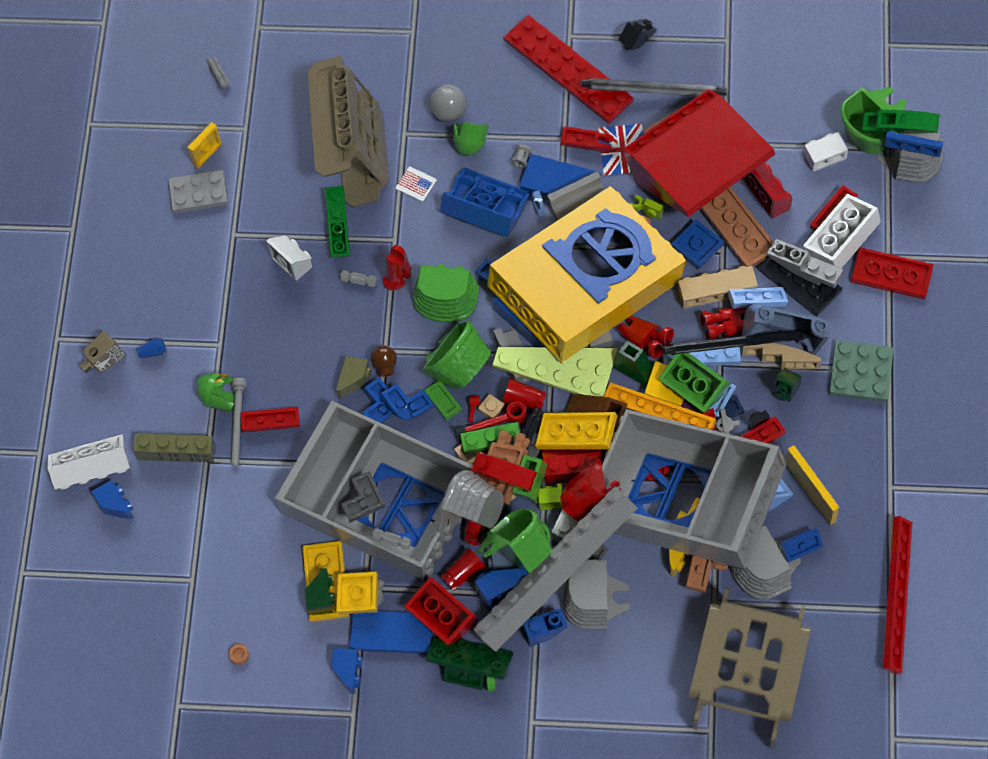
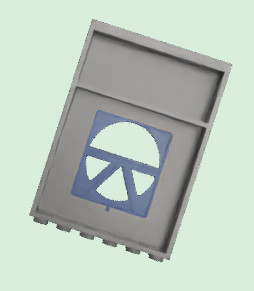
[275,401,473,581]
[602,409,786,569]

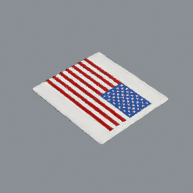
[396,166,437,201]

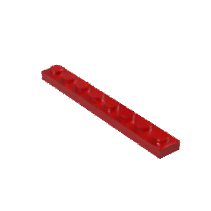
[883,516,912,675]

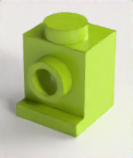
[535,483,562,510]

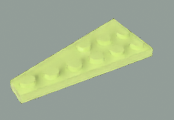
[492,347,618,397]

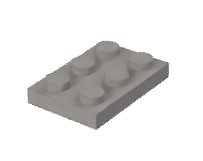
[169,170,228,214]

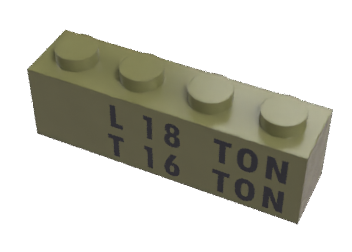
[133,433,216,463]

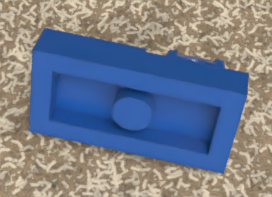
[780,528,823,563]

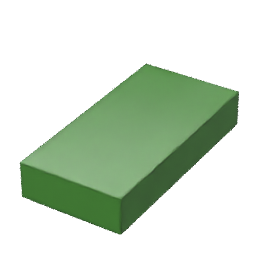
[424,381,462,421]

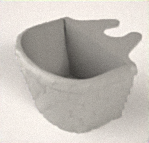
[877,129,943,183]
[438,470,504,536]
[730,525,801,600]
[561,560,630,630]

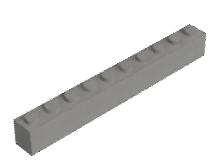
[473,486,638,652]

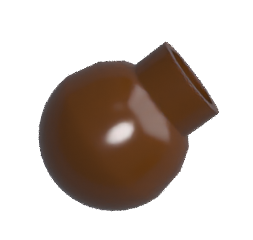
[371,345,397,377]

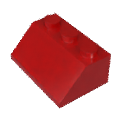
[742,163,793,219]
[542,449,603,485]
[404,577,478,646]

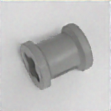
[511,144,532,169]

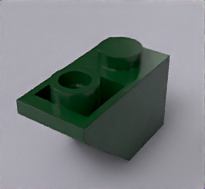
[613,341,653,386]
[773,368,802,402]
[305,568,336,615]

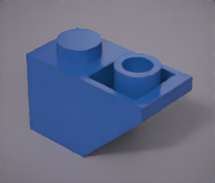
[91,480,134,519]
[523,608,568,647]
[331,648,362,694]

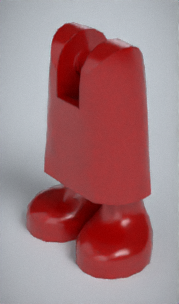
[383,245,411,291]
[700,308,747,341]
[617,315,674,359]

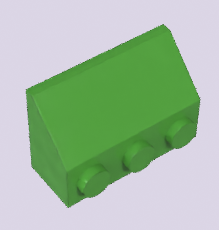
[659,353,732,413]

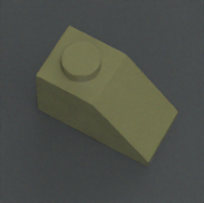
[336,356,372,398]

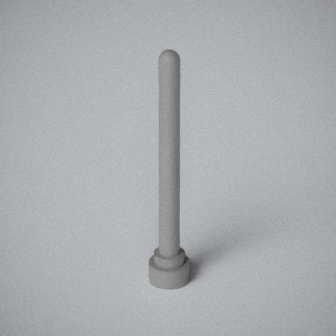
[231,378,247,467]

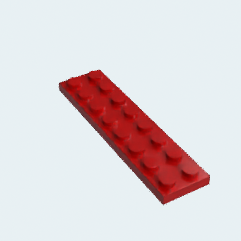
[504,14,634,124]

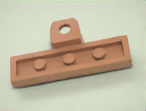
[685,555,728,593]

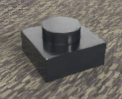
[748,410,769,430]

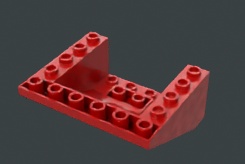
[622,89,776,217]

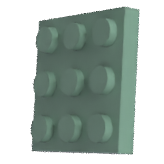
[829,340,894,403]

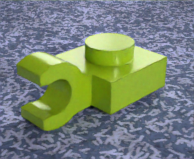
[630,195,663,220]

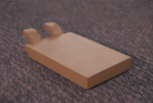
[485,430,530,505]

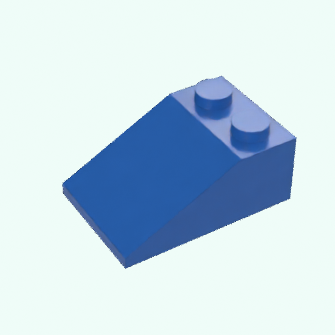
[475,568,529,613]

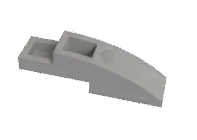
[767,239,844,288]

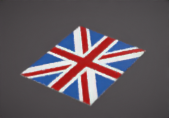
[598,124,643,175]

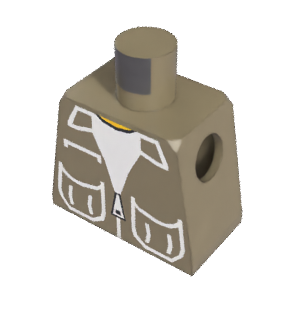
[80,331,126,374]

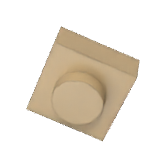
[478,394,505,419]

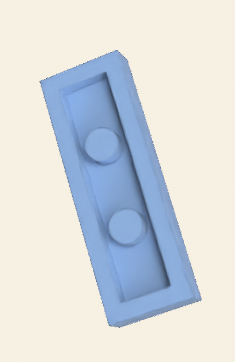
[728,287,788,308]

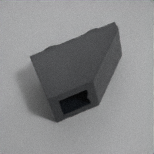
[618,19,657,50]

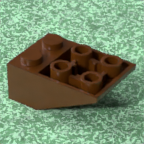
[566,394,628,444]

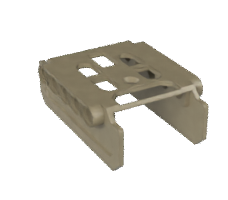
[308,56,389,207]
[689,588,811,749]

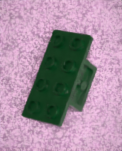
[426,635,513,691]

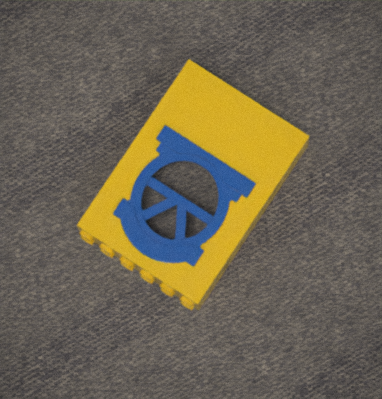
[487,186,686,363]

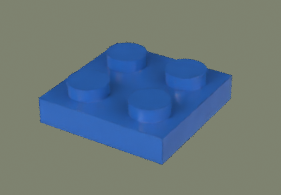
[671,220,724,269]

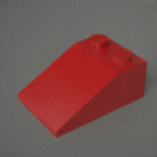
[560,459,607,522]

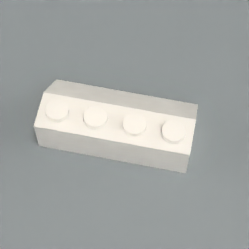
[803,194,881,269]
[48,434,130,490]

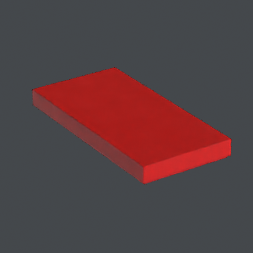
[850,247,934,300]

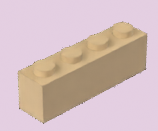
[678,266,758,309]

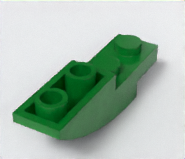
[862,110,940,134]
[325,186,350,258]

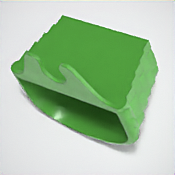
[840,87,906,155]
[413,264,479,322]
[423,321,491,390]
[476,509,552,573]

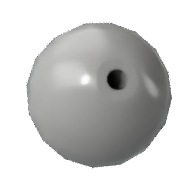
[429,84,467,122]

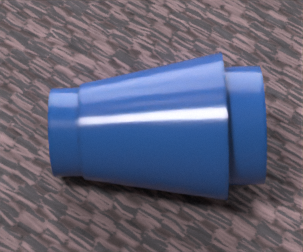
[137,337,167,359]

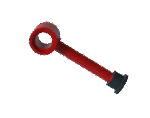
[454,401,527,441]

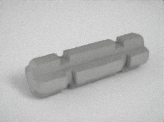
[208,57,230,89]
[340,270,377,287]
[372,528,411,550]

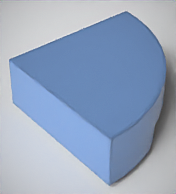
[532,190,545,216]

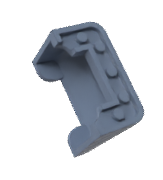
[742,304,830,355]

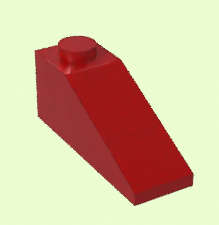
[471,453,537,491]

